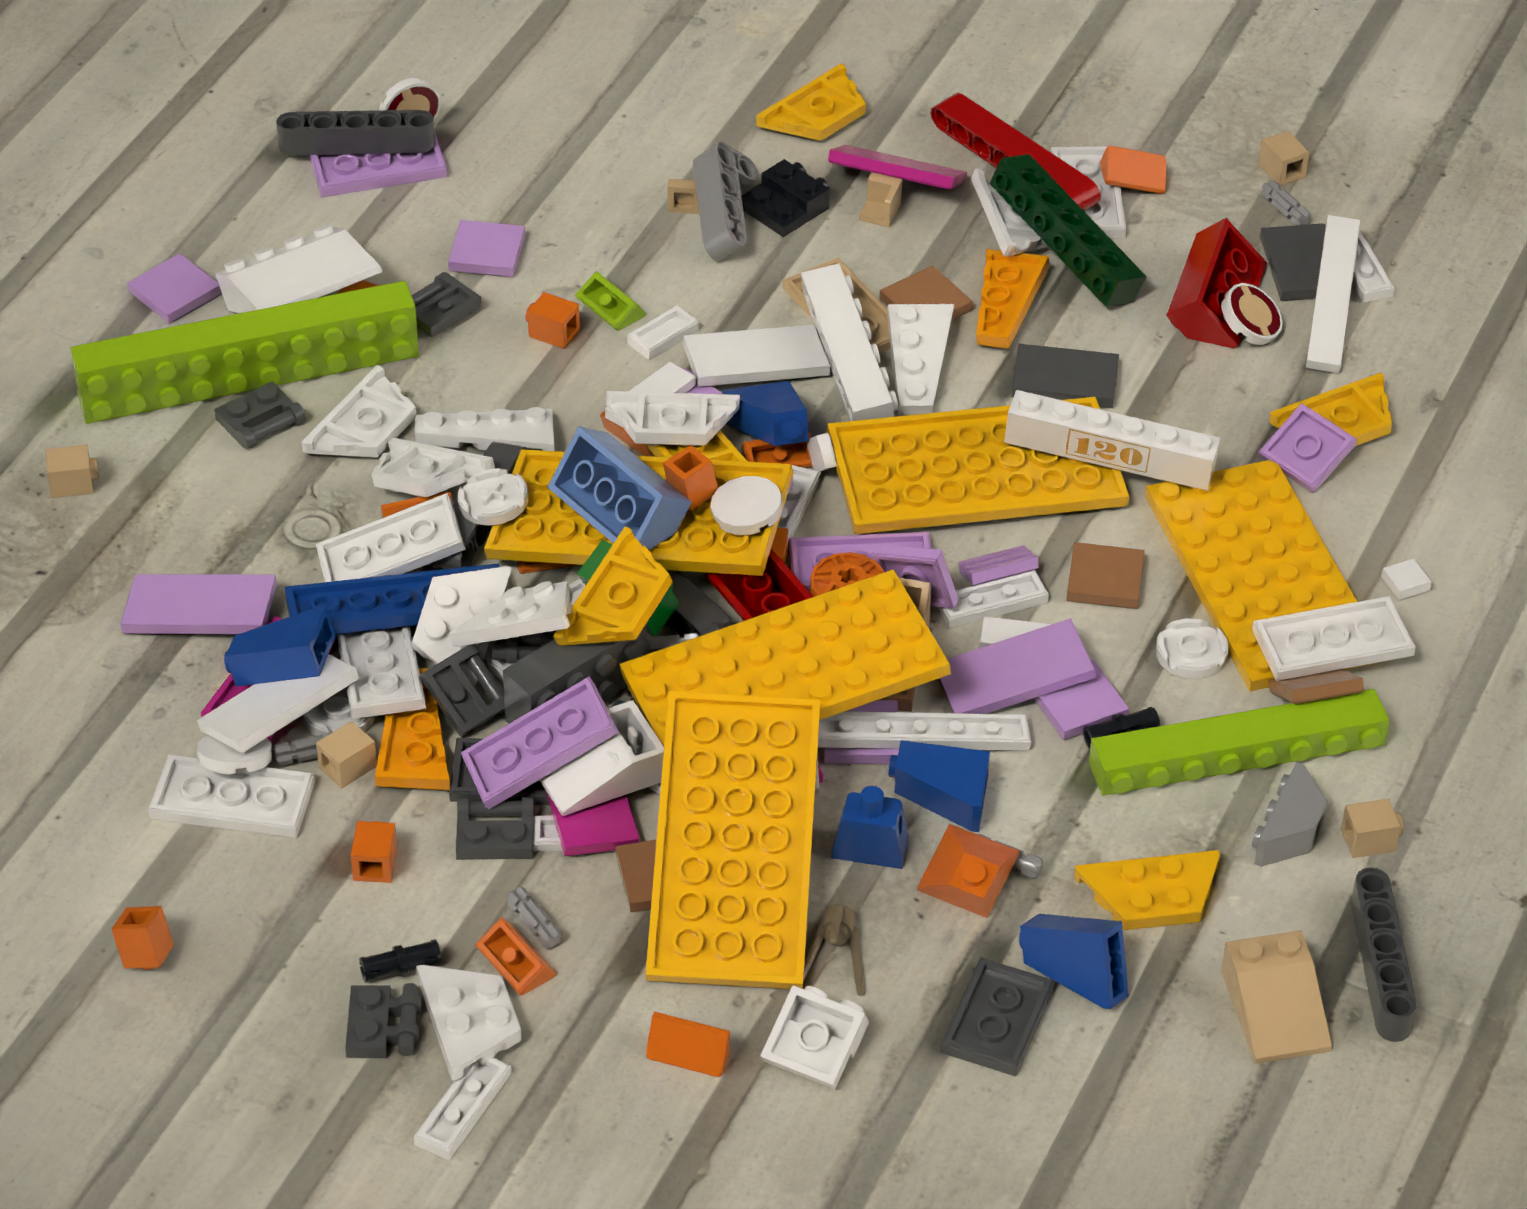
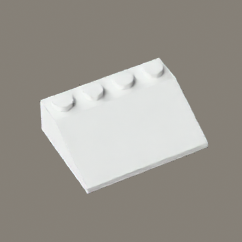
[215,224,382,313]

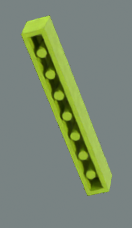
[1089,688,1390,796]

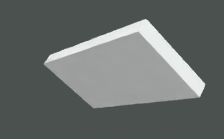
[1051,147,1126,238]
[683,325,830,387]
[316,493,466,582]
[1252,596,1416,681]
[336,626,426,719]
[197,654,359,753]
[148,754,315,838]

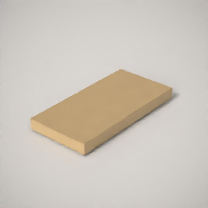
[782,258,891,354]

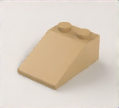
[1221,930,1332,1064]

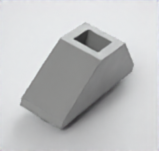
[1252,762,1327,867]

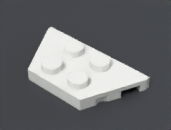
[971,168,1049,257]
[301,365,416,458]
[606,391,740,447]
[371,437,495,497]
[412,566,512,688]
[449,581,573,647]
[416,965,521,1081]

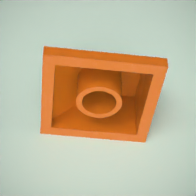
[917,824,1019,918]

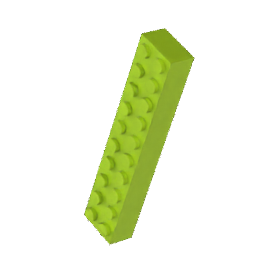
[70,280,419,424]

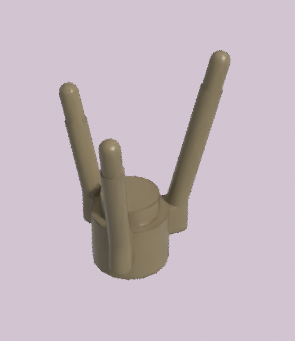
[803,904,864,996]

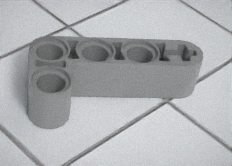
[693,142,758,262]

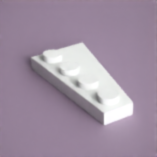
[887,304,954,415]
[415,407,555,451]

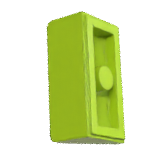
[574,271,646,331]

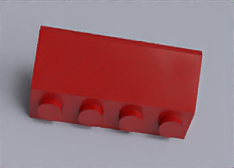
[1166,218,1267,348]
[708,548,813,621]

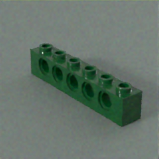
[989,154,1147,307]

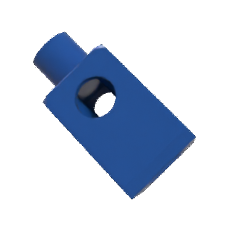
[831,786,909,869]

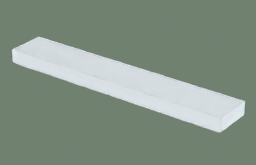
[1306,215,1360,373]
[818,711,1031,751]

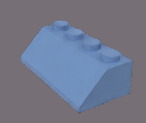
[547,426,692,550]

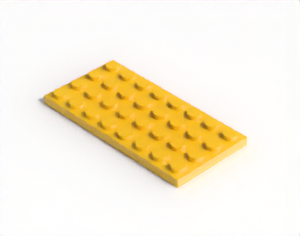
[827,397,1129,535]
[484,449,793,576]
[1145,460,1384,692]
[620,569,951,746]
[646,691,820,989]

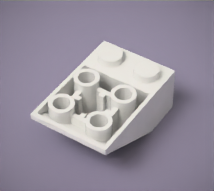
[540,700,664,816]

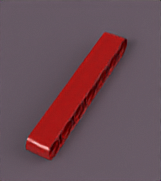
[930,92,1101,211]

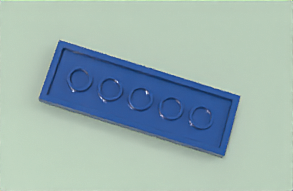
[285,563,507,635]

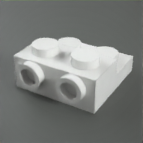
[760,985,869,1090]

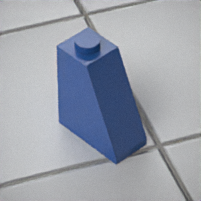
[722,381,809,446]
[224,605,336,687]
[888,740,990,832]
[1019,914,1129,1009]

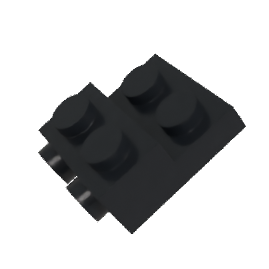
[741,159,830,238]

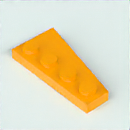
[976,249,1050,349]
[375,668,450,790]

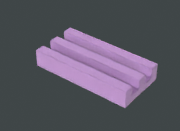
[958,545,1039,585]

